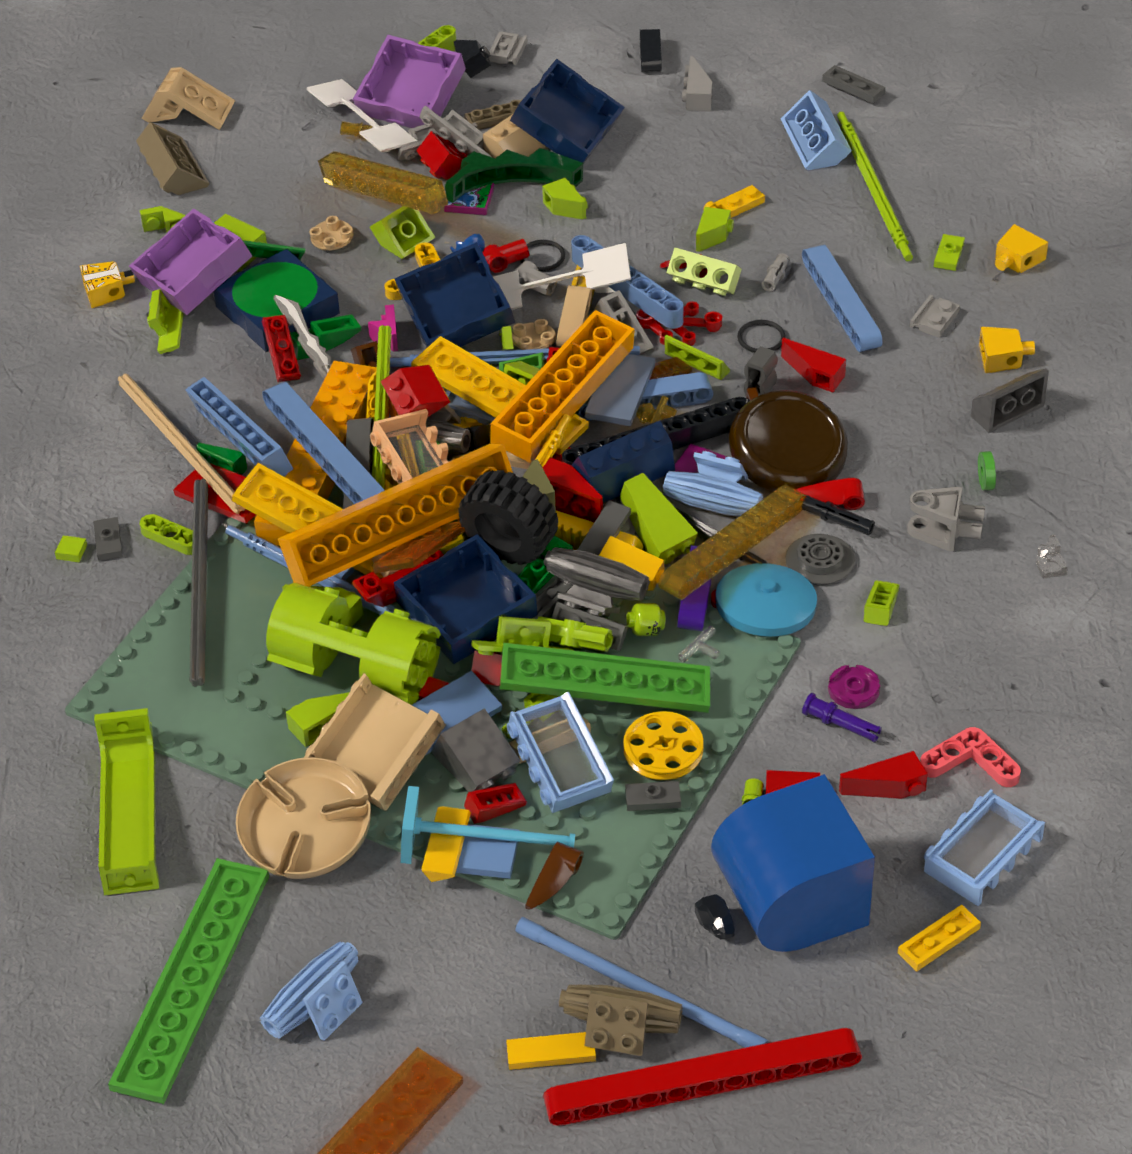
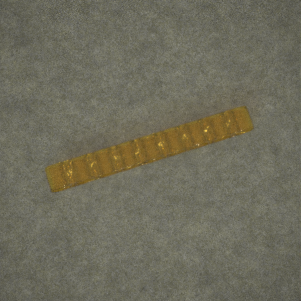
[658,484,807,600]

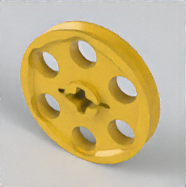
[624,711,703,780]

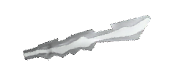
[274,295,332,379]

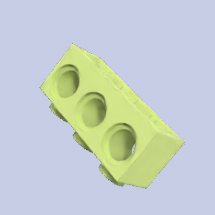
[666,248,742,296]

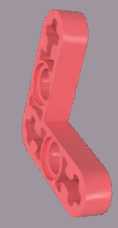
[920,727,1021,787]

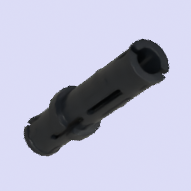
[802,495,875,536]

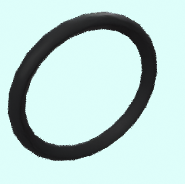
[520,240,565,271]
[737,319,786,353]

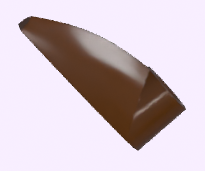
[525,842,584,909]

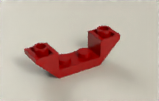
[352,544,444,607]

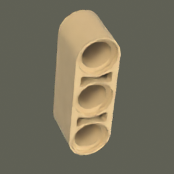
[556,285,592,347]

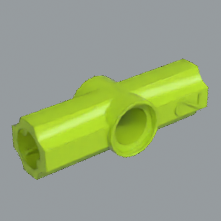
[538,616,613,652]

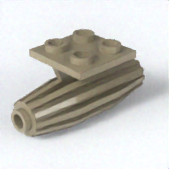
[559,985,683,1056]

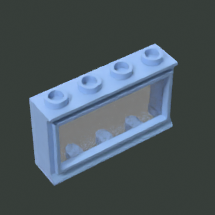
[507,692,614,813]
[924,789,1045,906]

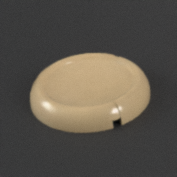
[236,757,371,879]

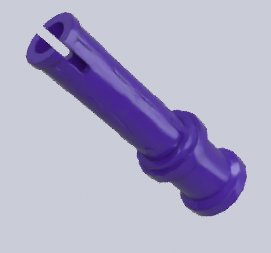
[802,693,882,743]

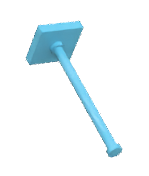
[400,786,575,864]

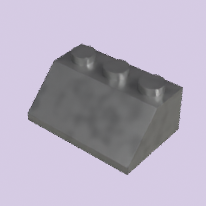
[971,368,1049,433]

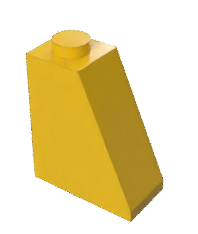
[599,536,666,591]

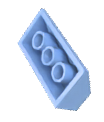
[781,90,852,170]

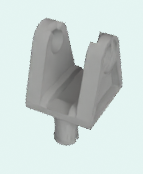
[907,487,985,552]

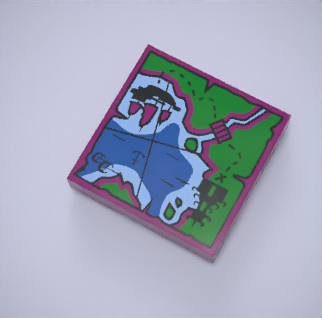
[444,183,494,215]

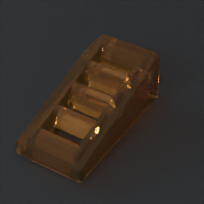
[649,356,692,380]

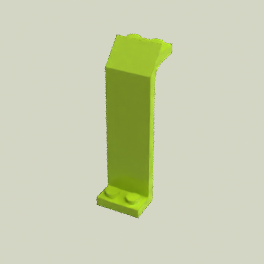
[94,708,159,895]

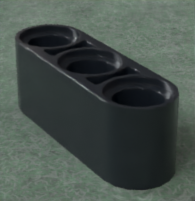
[640,29,662,72]

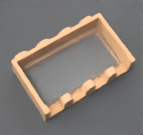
[370,409,450,484]

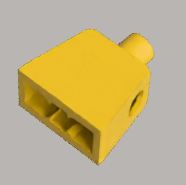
[995,224,1048,273]
[979,327,1035,373]

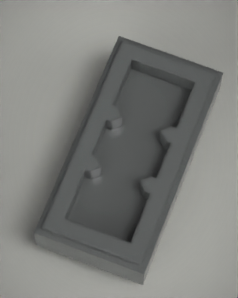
[93,517,123,561]
[625,781,681,811]

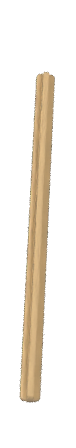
[118,374,245,514]

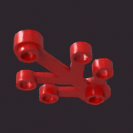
[635,301,722,346]

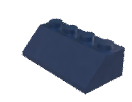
[572,421,675,504]

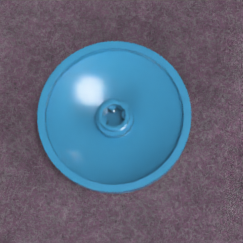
[715,563,817,637]

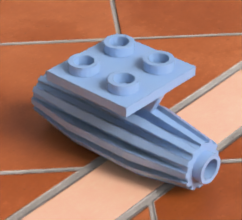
[663,451,766,517]
[260,941,363,1041]

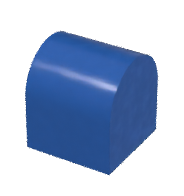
[711,774,875,952]

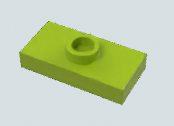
[934,234,965,271]

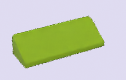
[665,335,730,380]

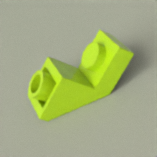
[139,206,186,233]

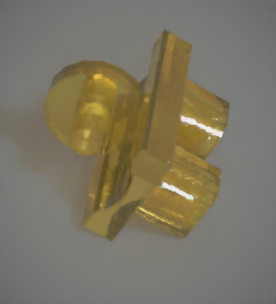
[636,395,677,424]

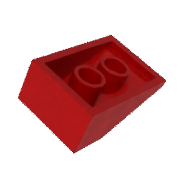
[542,458,603,523]

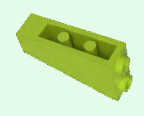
[620,473,698,564]

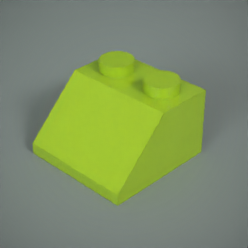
[370,200,436,259]

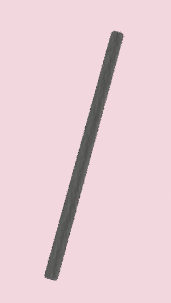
[189,479,208,687]

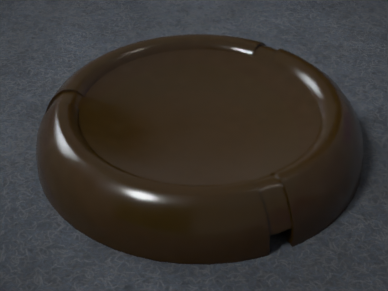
[729,390,848,495]

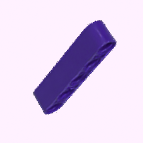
[677,545,716,631]

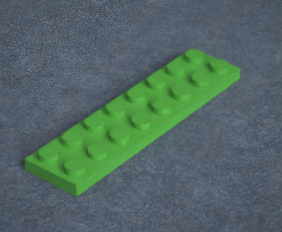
[500,643,710,713]

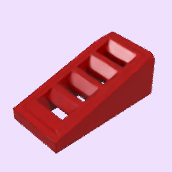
[464,783,527,824]

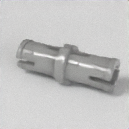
[761,253,790,292]

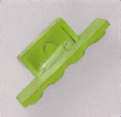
[147,289,184,354]
[471,616,574,655]

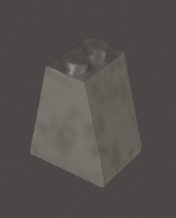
[431,708,520,792]

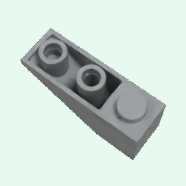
[682,56,712,111]

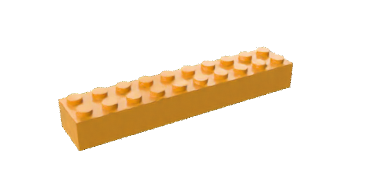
[254,361,377,546]
[278,444,513,587]

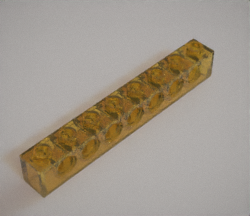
[318,151,448,214]

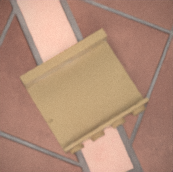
[304,673,446,811]

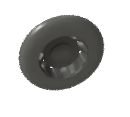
[785,534,855,585]

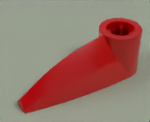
[793,478,865,510]

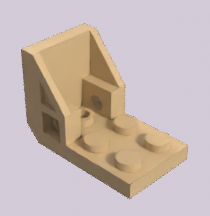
[141,67,235,130]

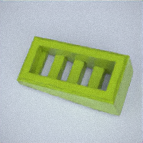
[864,580,900,626]

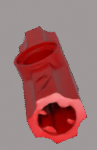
[482,239,530,273]

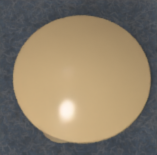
[309,216,354,251]
[512,319,556,350]

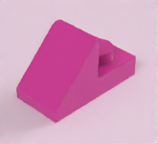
[368,304,398,352]

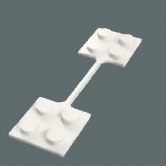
[307,79,417,152]
[493,243,631,310]

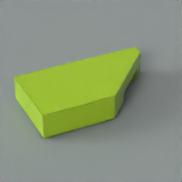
[499,326,514,351]

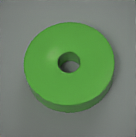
[978,451,996,491]

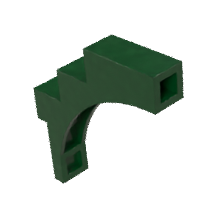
[445,148,584,203]

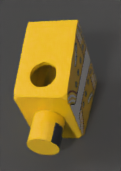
[80,261,135,309]

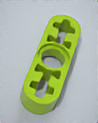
[139,514,193,555]

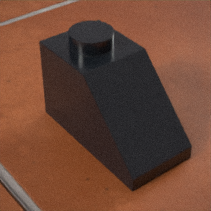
[454,40,491,78]

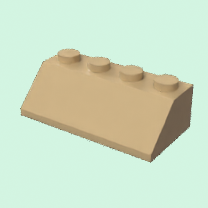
[483,114,548,158]

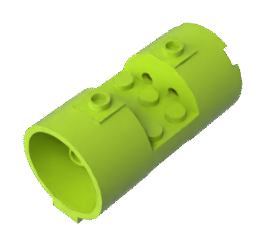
[266,583,440,705]

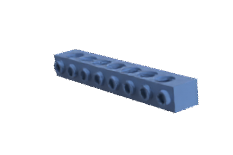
[185,377,293,477]

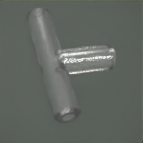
[678,625,720,662]

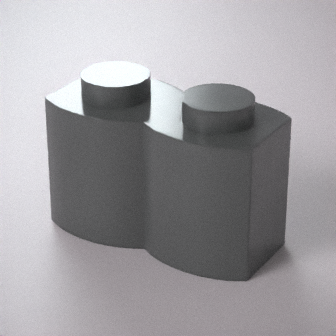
[744,346,778,396]

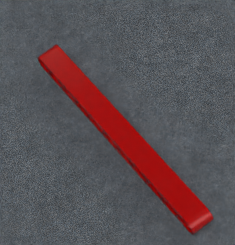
[543,1028,862,1126]

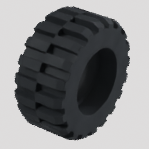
[458,470,558,565]

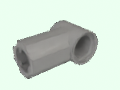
[515,261,557,296]

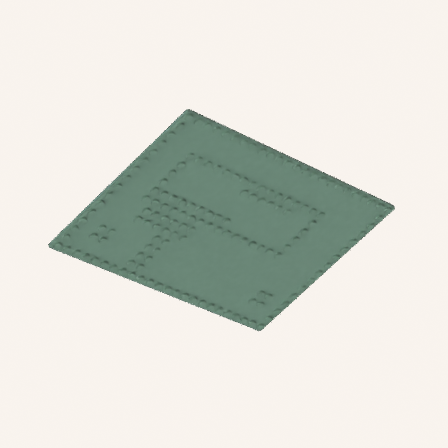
[65,454,801,940]

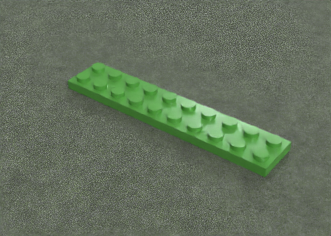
[108,858,269,1104]

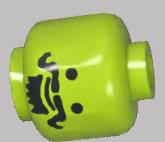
[626,603,666,636]

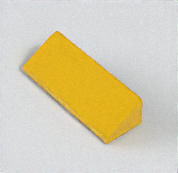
[421,806,471,882]

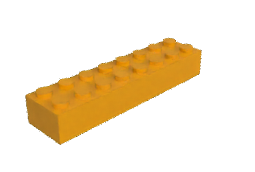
[490,310,635,463]

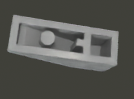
[594,290,654,355]

